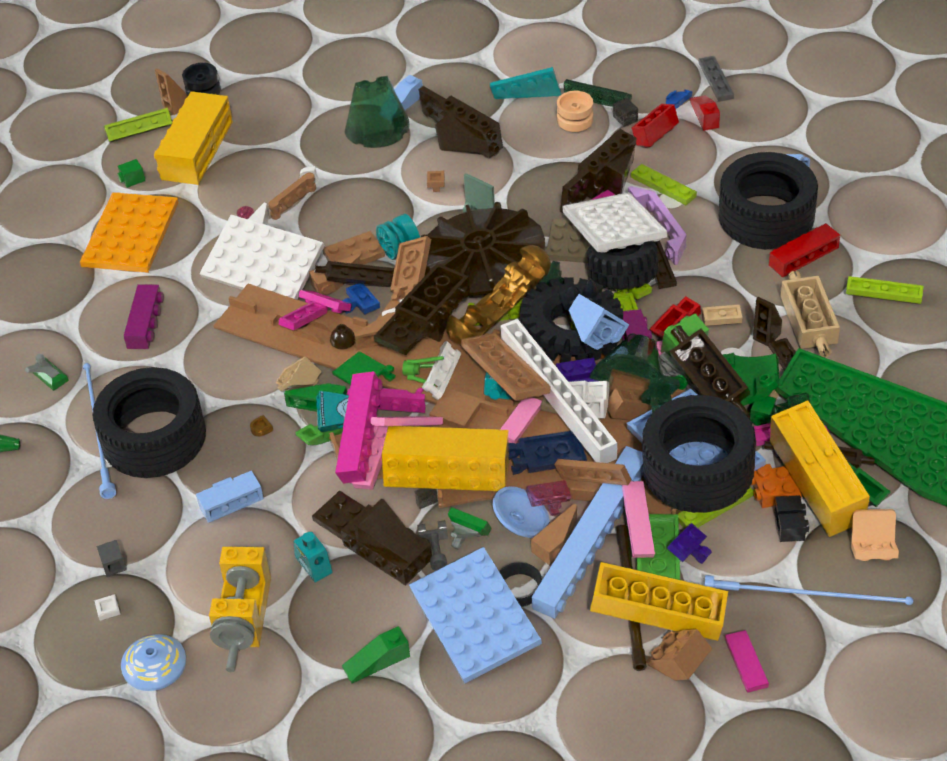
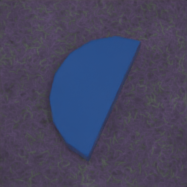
[666,89,692,109]

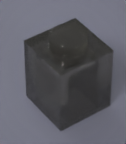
[613,98,638,127]

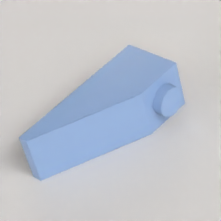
[379,75,423,121]

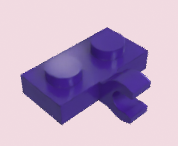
[667,523,712,564]

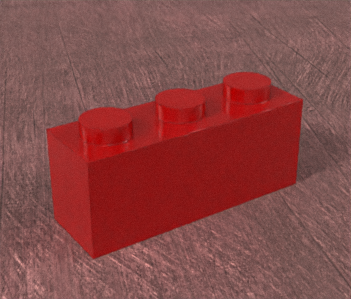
[631,104,679,147]

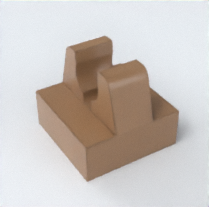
[427,170,445,192]

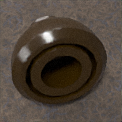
[330,324,355,349]

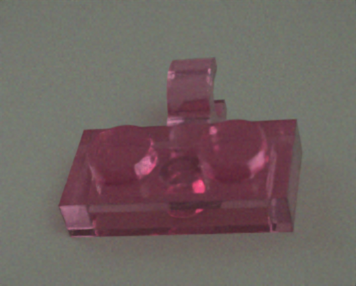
[526,480,572,516]

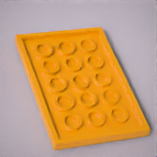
[80,192,179,273]

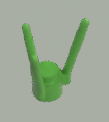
[402,356,444,386]

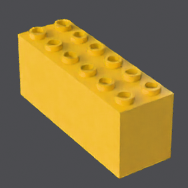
[154,92,233,185]
[770,401,870,537]
[382,426,509,491]

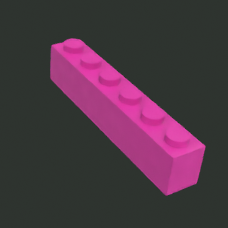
[335,371,383,484]

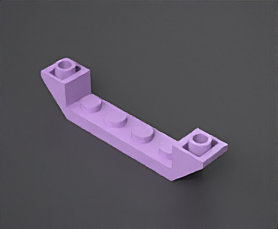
[628,186,686,265]

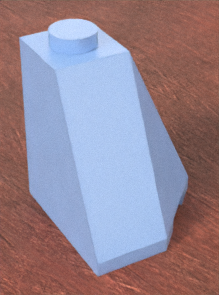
[569,294,629,350]

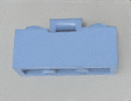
[196,471,264,523]

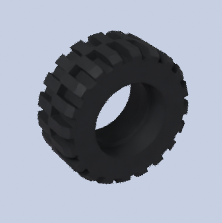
[587,241,658,290]

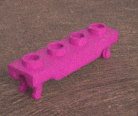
[347,388,426,413]

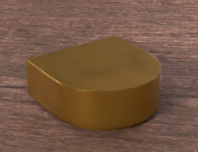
[250,415,273,437]

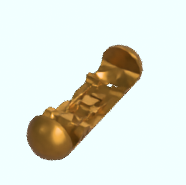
[446,245,551,345]

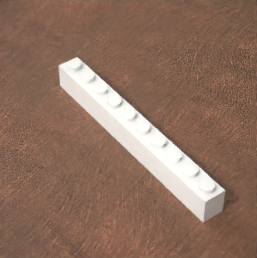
[501,319,617,463]

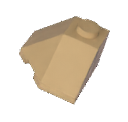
[276,357,321,391]

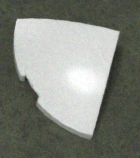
[569,381,609,419]

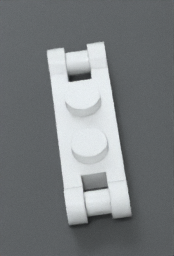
[422,341,461,400]

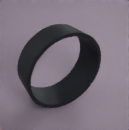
[499,562,542,607]

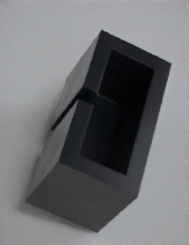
[774,495,809,542]

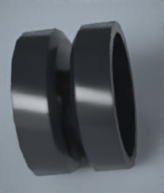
[182,63,221,97]

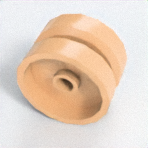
[557,91,593,132]

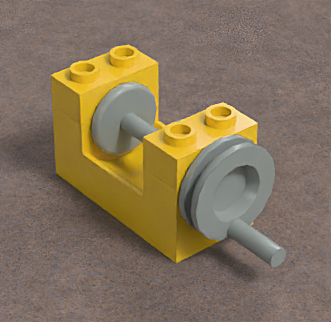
[209,547,271,672]

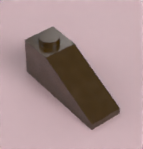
[753,297,782,347]

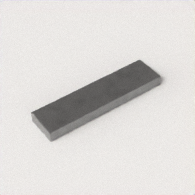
[699,56,734,102]

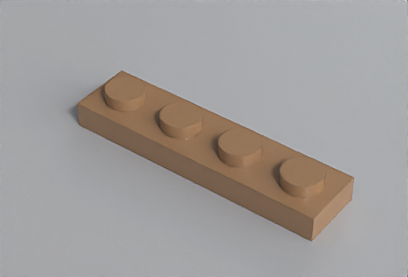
[554,459,632,486]

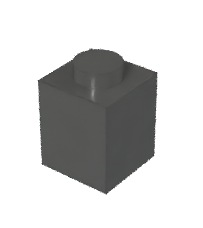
[96,540,126,577]

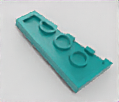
[490,67,562,99]

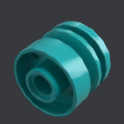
[376,213,420,259]

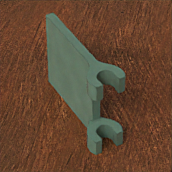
[463,173,495,213]

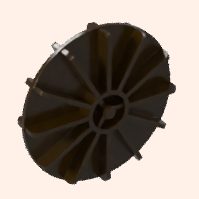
[420,202,545,302]

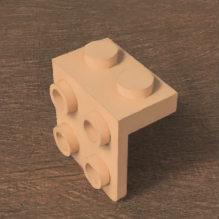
[851,509,899,561]

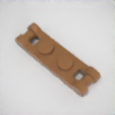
[268,172,316,220]

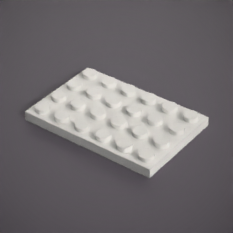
[562,192,667,252]
[200,215,325,299]

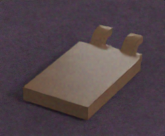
[390,236,431,301]

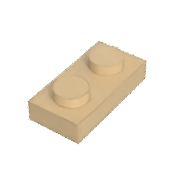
[702,305,743,326]

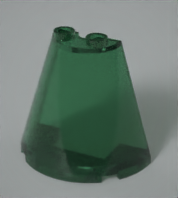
[345,76,410,148]
[590,333,667,401]

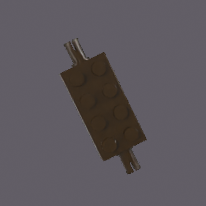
[670,325,751,418]

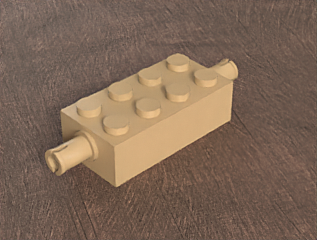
[781,271,840,357]

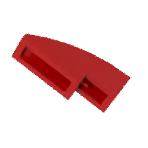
[650,296,701,339]

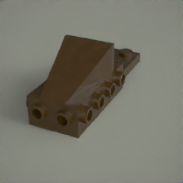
[418,86,503,159]
[560,129,637,214]
[374,263,470,355]
[312,490,432,586]

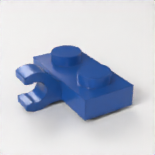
[342,284,380,314]

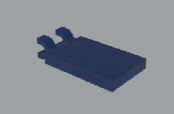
[509,431,587,475]

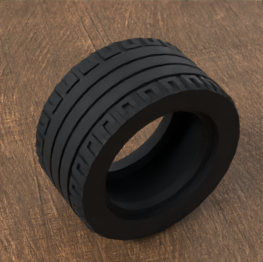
[719,152,818,250]
[92,367,206,478]
[642,395,756,513]

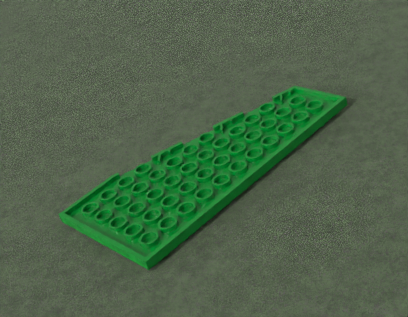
[775,348,947,506]

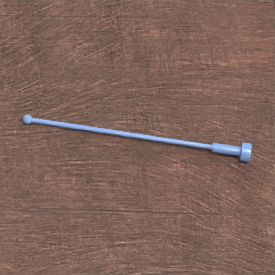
[83,363,116,499]
[704,575,913,605]

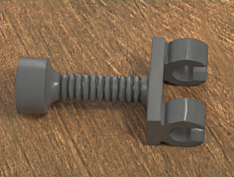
[417,520,448,571]

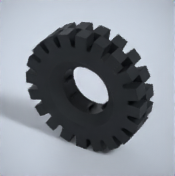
[520,277,624,363]

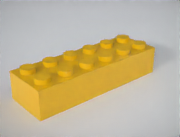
[590,562,728,641]

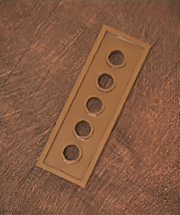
[461,333,551,401]

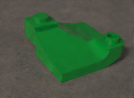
[723,352,780,406]

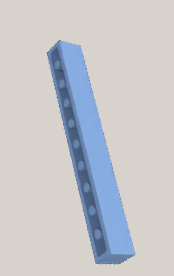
[532,446,643,619]

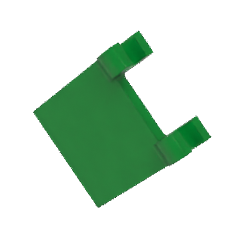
[332,351,396,385]

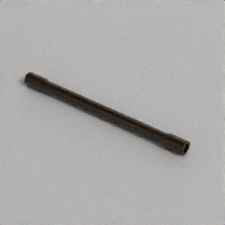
[616,525,647,671]

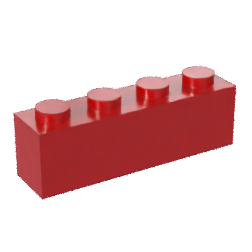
[769,223,840,277]

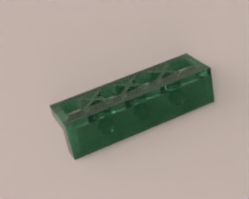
[564,79,632,110]

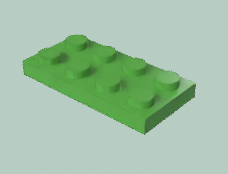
[637,514,680,580]

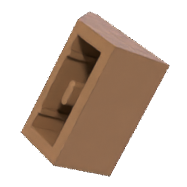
[646,629,712,680]

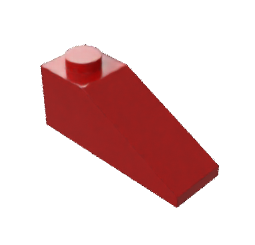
[690,95,720,131]

